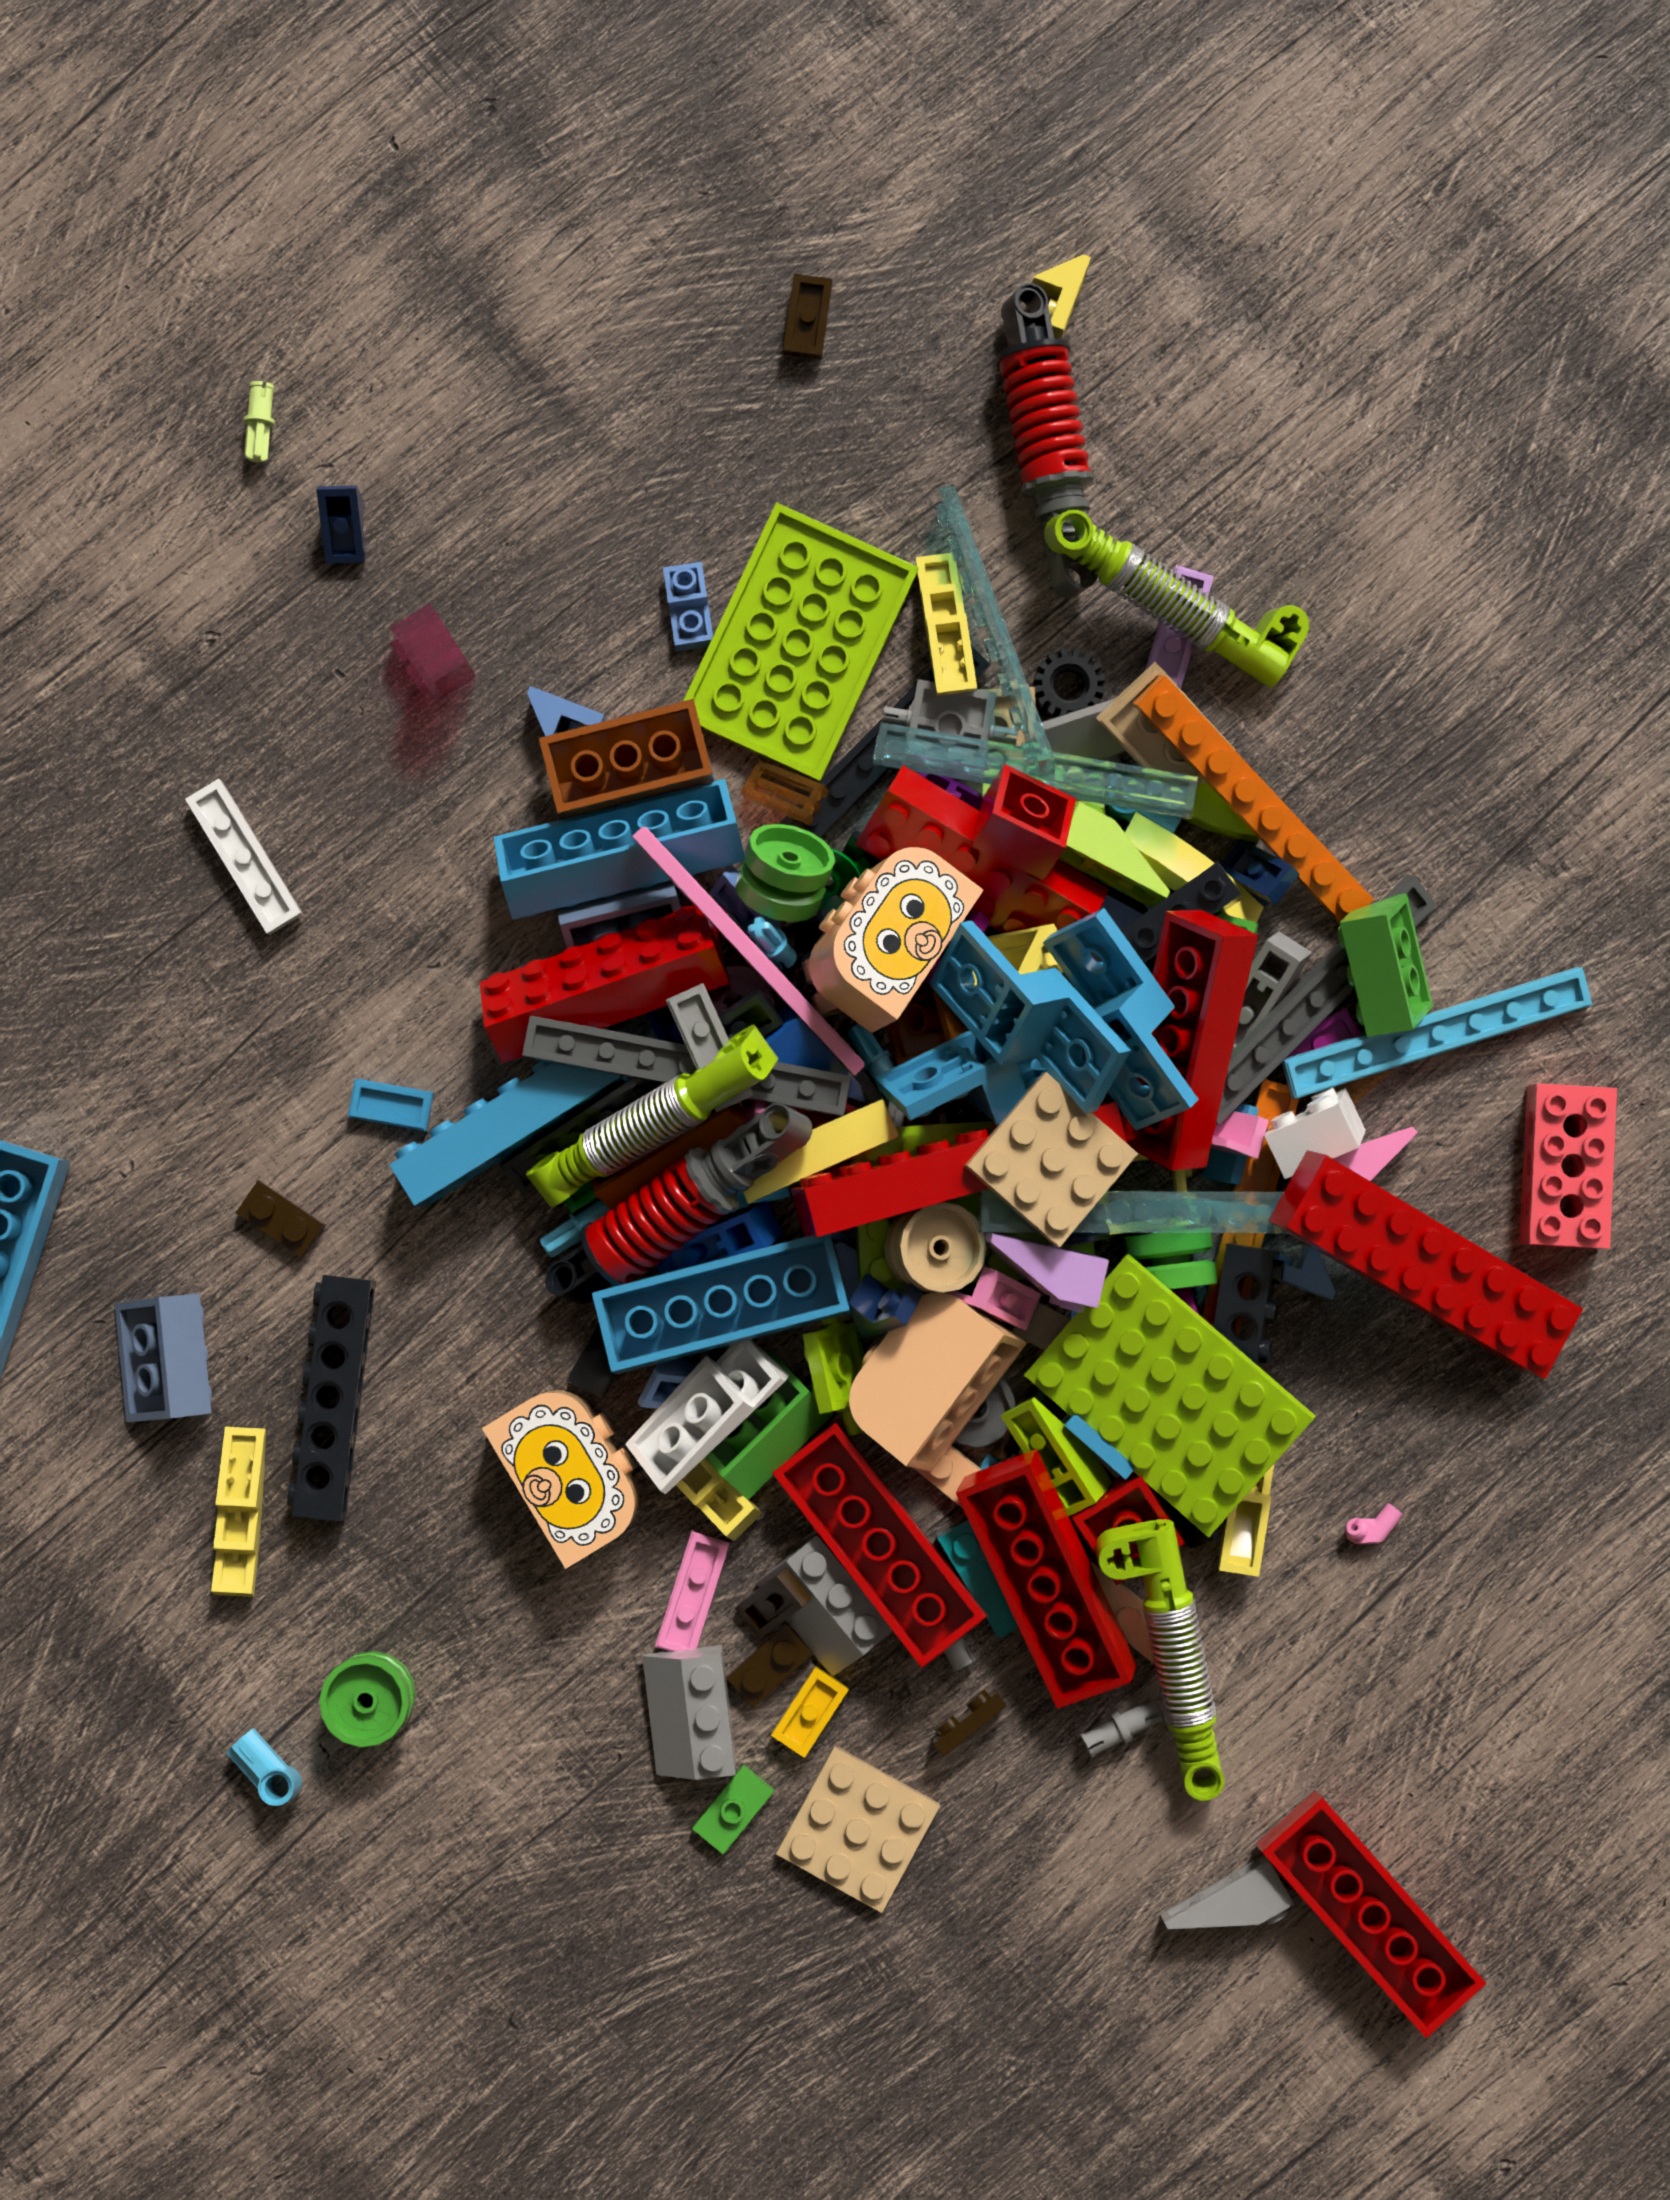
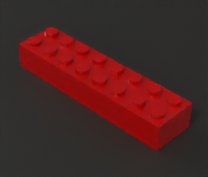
[791,1101,1128,1237]
[1268,1150,1583,1379]

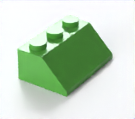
[1338,893,1433,1037]
[705,1350,834,1500]

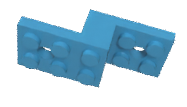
[1043,908,1198,1131]
[929,920,1131,1114]
[874,1030,1085,1125]

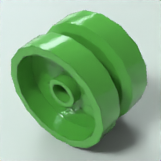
[735,824,835,922]
[1123,1226,1218,1289]
[319,1651,416,1747]

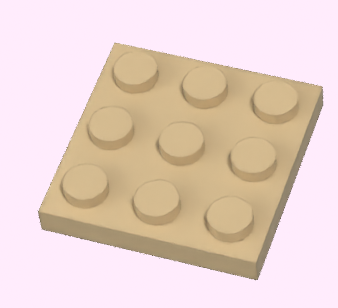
[964,1072,1138,1247]
[776,1745,940,1913]

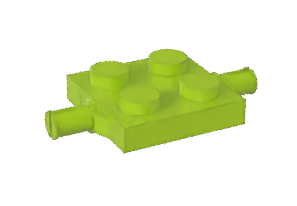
[802,1317,865,1436]

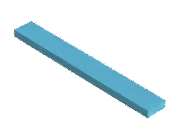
[1281,967,1592,1099]

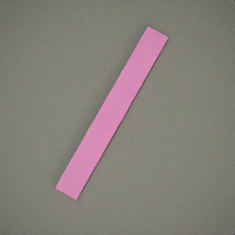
[631,827,865,1076]

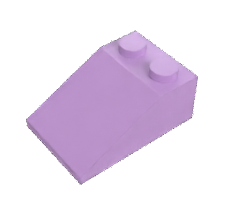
[983,1229,1109,1312]

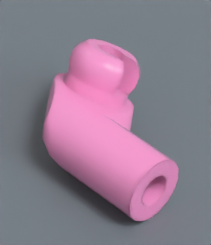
[1345,1503,1403,1545]

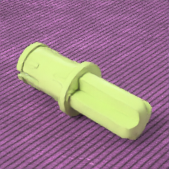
[243,381,275,462]

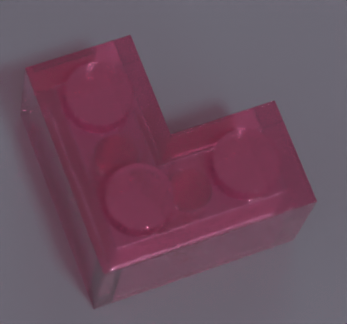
[390,603,476,702]

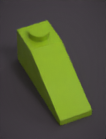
[1059,801,1170,908]
[1000,1397,1113,1516]

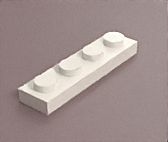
[185,779,303,935]

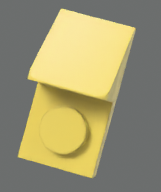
[1032,254,1091,339]

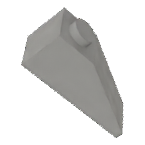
[1233,931,1312,1049]
[1160,1855,1294,1929]

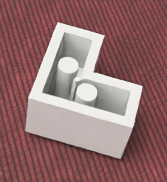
[1264,1087,1366,1179]

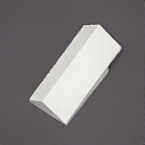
[625,1339,789,1494]

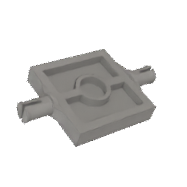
[882,679,1019,772]

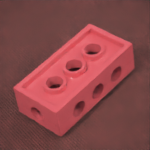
[1519,1083,1617,1249]

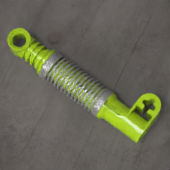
[1044,510,1309,688]
[526,1025,779,1207]
[1095,1519,1224,1801]

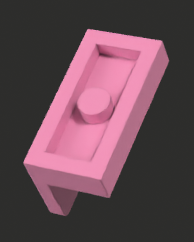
[1210,1111,1269,1159]
[947,1266,1041,1331]

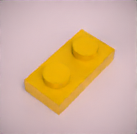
[771,1666,849,1758]

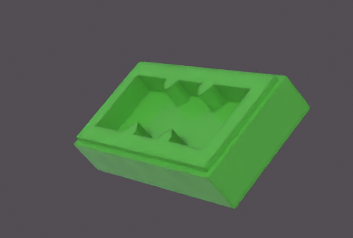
[692,1764,774,1854]

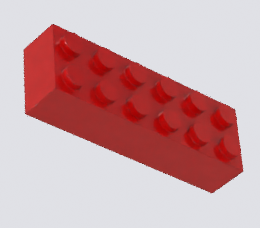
[855,765,1109,933]
[479,906,730,1064]
[1121,910,1258,1171]
[772,1422,988,1668]
[956,1449,1137,1709]
[1255,1790,1487,2038]

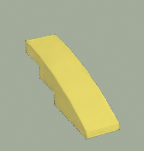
[916,552,977,696]
[1125,812,1264,922]
[743,1099,899,1204]
[211,1427,266,1597]

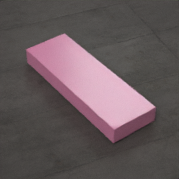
[655,1530,730,1652]

